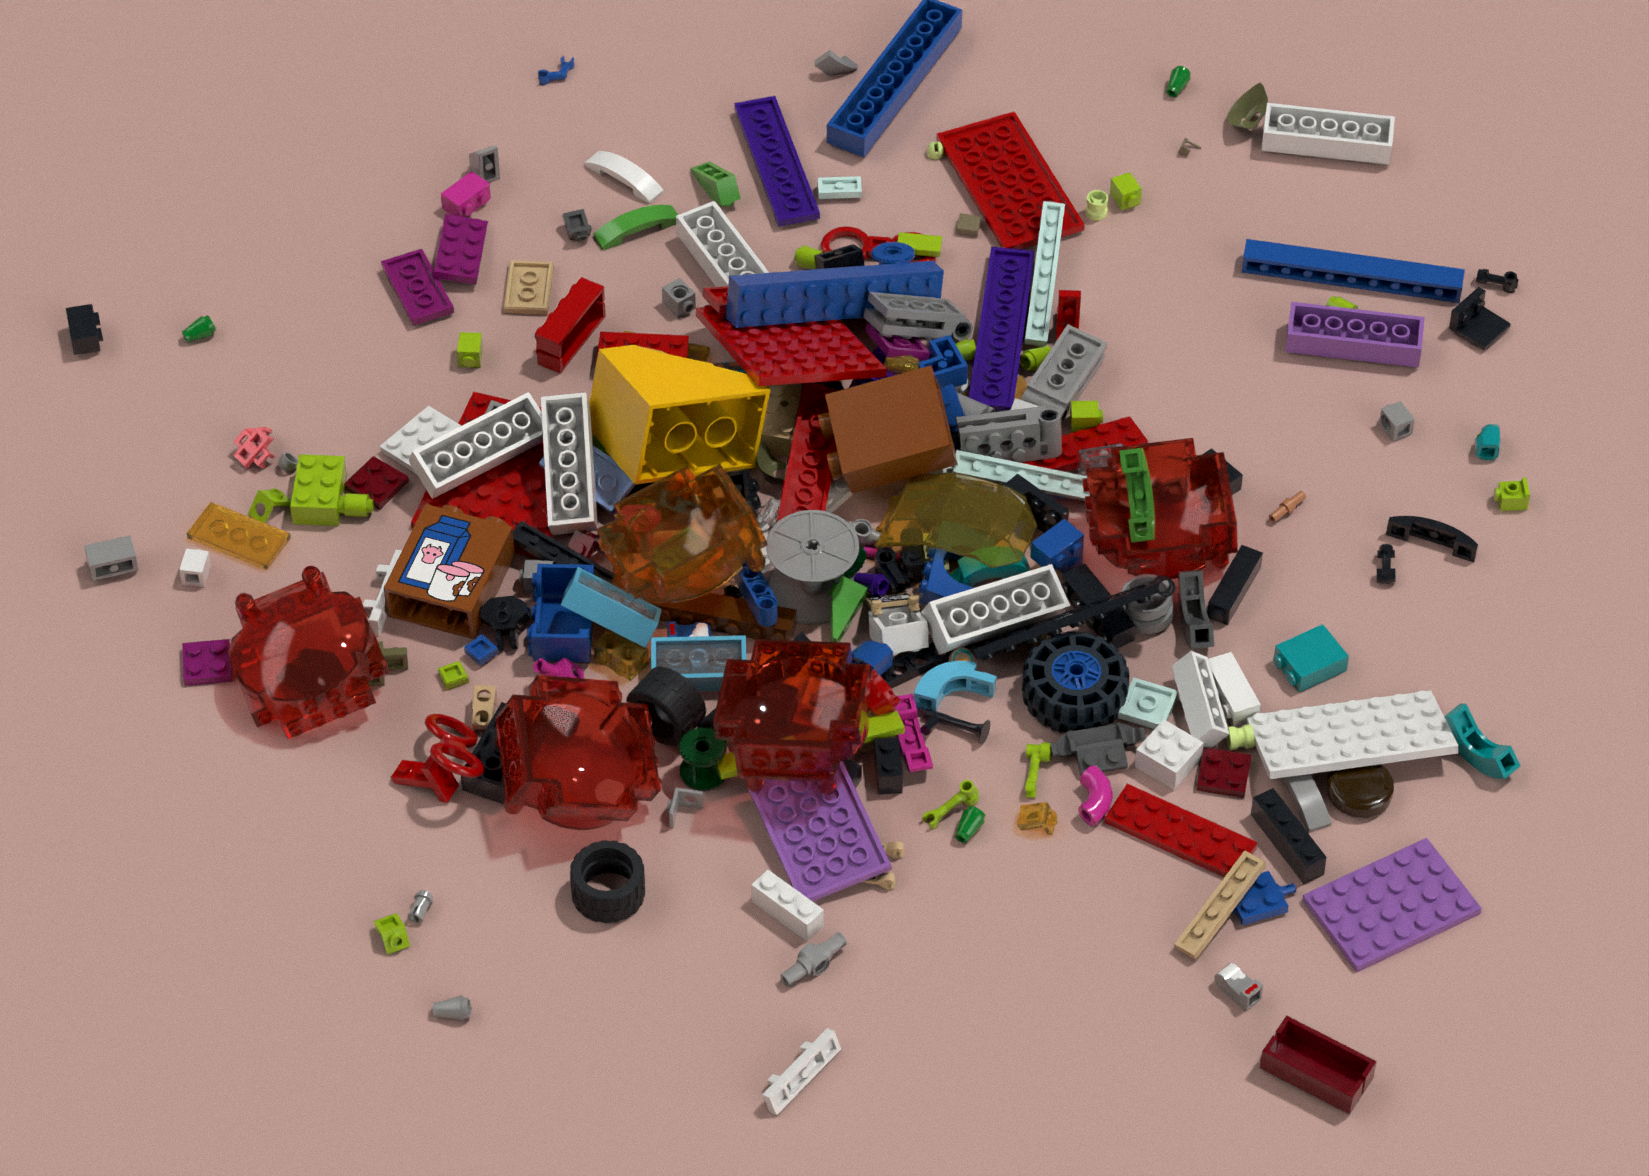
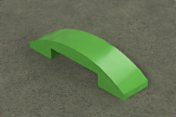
[594,205,678,250]
[1119,448,1155,542]

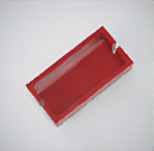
[534,277,606,374]

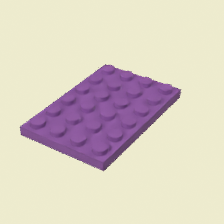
[746,746,892,902]
[1302,838,1482,972]

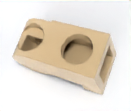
[472,685,498,730]

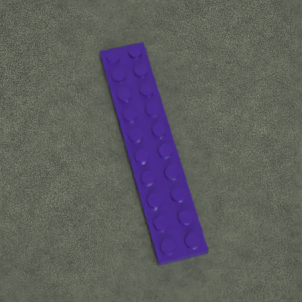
[969,247,1035,412]

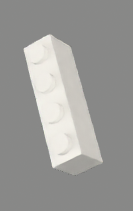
[1172,651,1229,748]

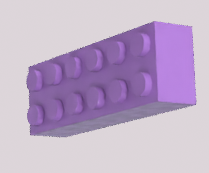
[1285,302,1425,368]

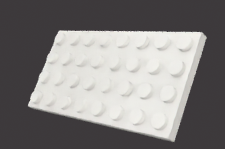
[1246,690,1458,779]

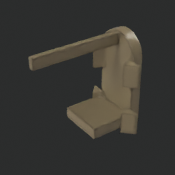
[1178,138,1202,156]

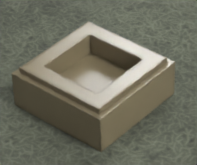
[956,213,981,237]

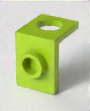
[248,488,291,525]

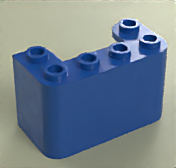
[527,564,594,663]

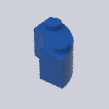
[838,641,893,680]

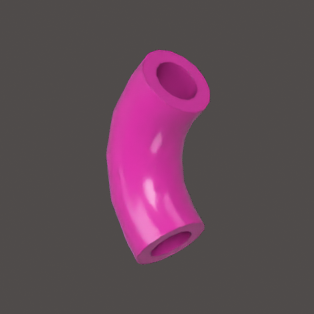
[1078,765,1113,826]

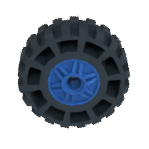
[1021,631,1130,733]

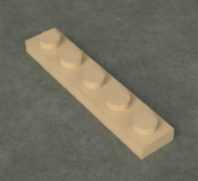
[1174,851,1266,960]

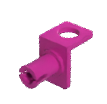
[533,657,586,692]

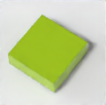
[438,661,469,690]

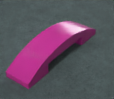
[892,694,933,773]

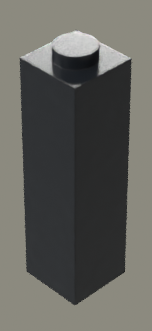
[1207,545,1263,625]

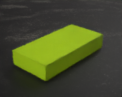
[898,232,942,257]

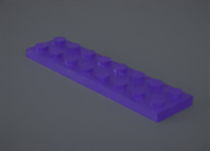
[734,96,820,227]

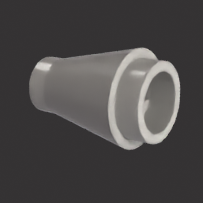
[433,995,471,1020]

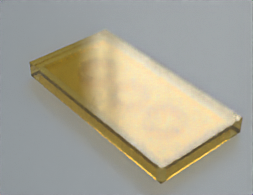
[187,502,291,570]

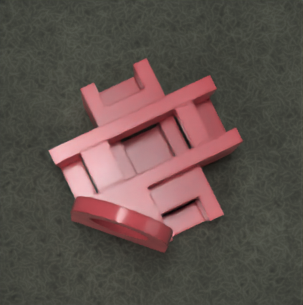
[233,427,275,469]

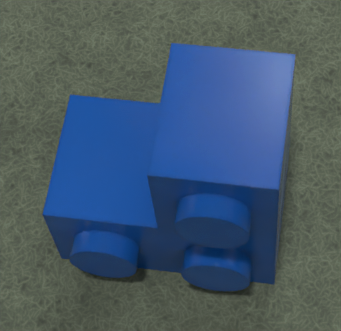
[917,335,968,388]
[1030,519,1084,574]

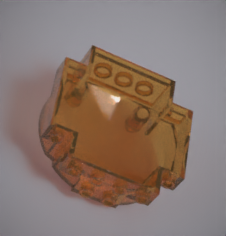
[596,464,768,603]

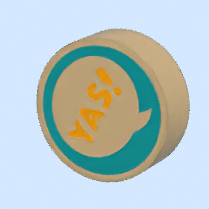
[949,648,974,662]

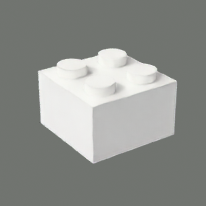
[868,605,929,656]
[1135,720,1204,790]

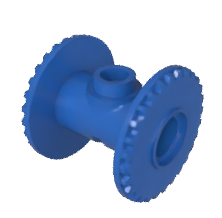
[871,242,915,265]

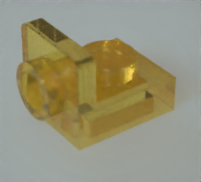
[1017,802,1058,835]

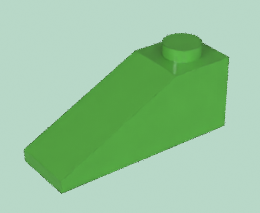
[690,161,741,207]
[829,576,867,650]

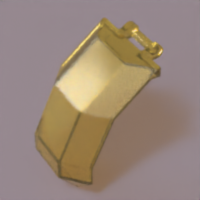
[875,473,1037,568]

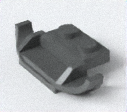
[1051,723,1146,776]

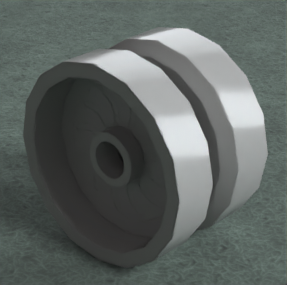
[1121,574,1174,634]

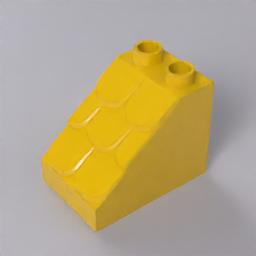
[590,345,770,485]

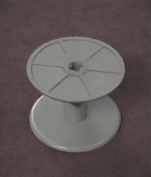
[766,510,859,625]

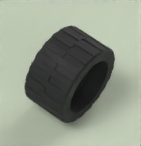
[626,666,707,746]
[570,840,645,923]

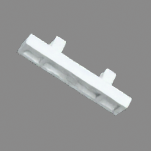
[362,549,402,636]
[762,1028,841,1116]

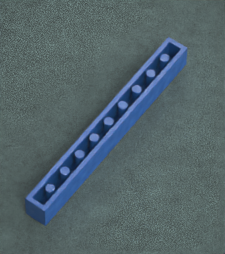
[1241,239,1465,303]

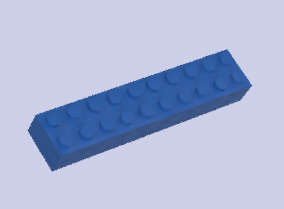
[826,0,962,157]
[726,261,944,328]

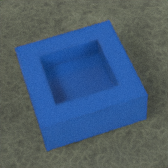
[464,634,498,666]

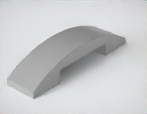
[1283,774,1331,832]

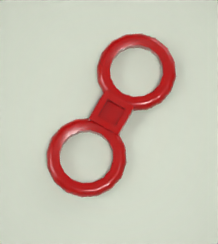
[820,226,936,263]
[424,713,484,778]

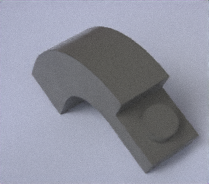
[1178,569,1214,649]

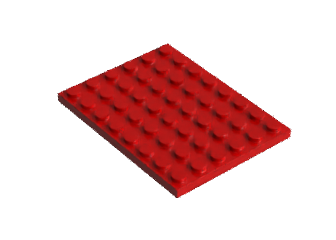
[695,305,887,386]
[411,391,552,558]

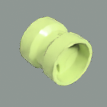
[1086,190,1108,221]
[1226,724,1255,751]

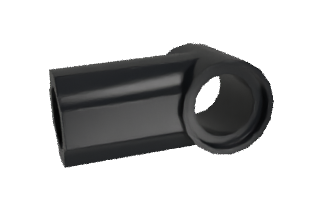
[874,547,910,594]

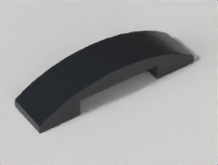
[1386,516,1478,562]

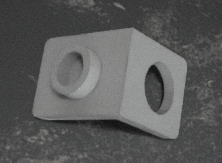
[667,788,704,827]

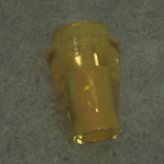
[884,355,919,374]

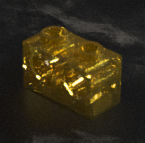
[594,629,649,681]

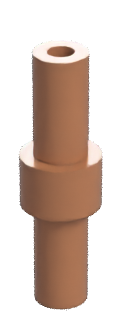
[1269,491,1306,523]

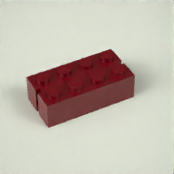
[1260,1015,1377,1114]

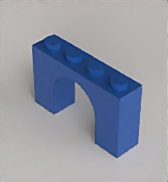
[918,519,995,605]

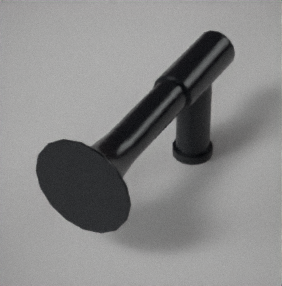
[921,709,991,744]

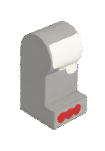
[1214,963,1263,1012]

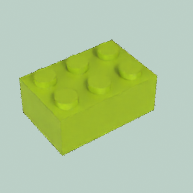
[290,454,347,526]

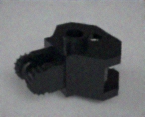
[480,595,531,651]

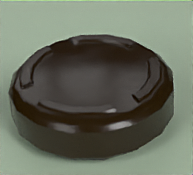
[1327,764,1394,817]

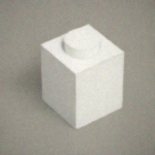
[179,549,211,587]

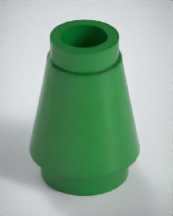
[1166,66,1191,98]
[181,315,216,343]
[954,806,985,843]

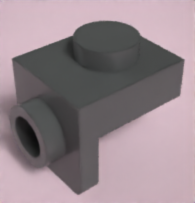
[562,209,592,241]

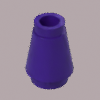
[854,572,889,597]

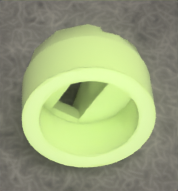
[927,141,944,160]

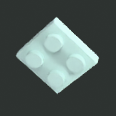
[1118,677,1178,729]

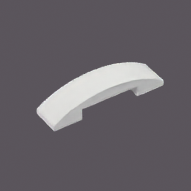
[584,151,663,205]

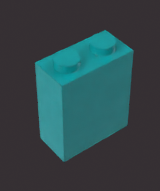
[1273,624,1349,692]

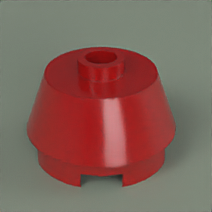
[855,669,902,716]

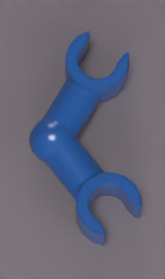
[538,56,575,85]

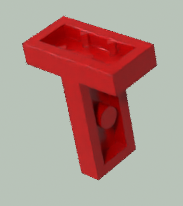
[1056,290,1081,341]
[391,755,459,803]

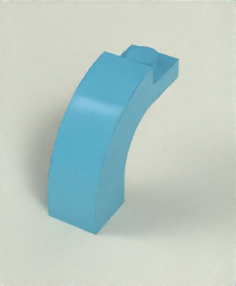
[914,661,997,711]

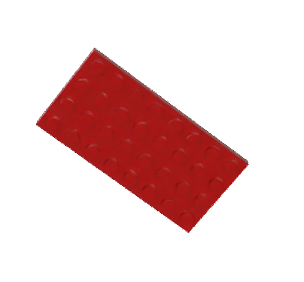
[936,111,1085,250]

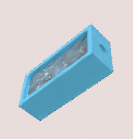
[561,567,662,647]
[651,635,747,692]

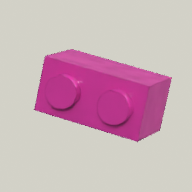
[441,171,491,217]

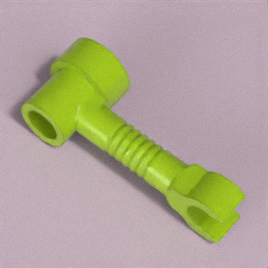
[1025,742,1052,798]
[922,780,980,829]

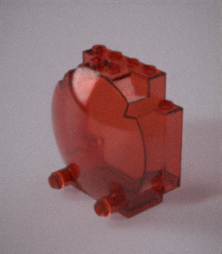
[1082,438,1238,579]
[228,566,390,740]
[713,639,873,795]
[495,675,662,830]

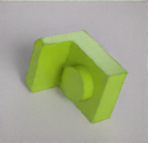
[373,913,410,954]

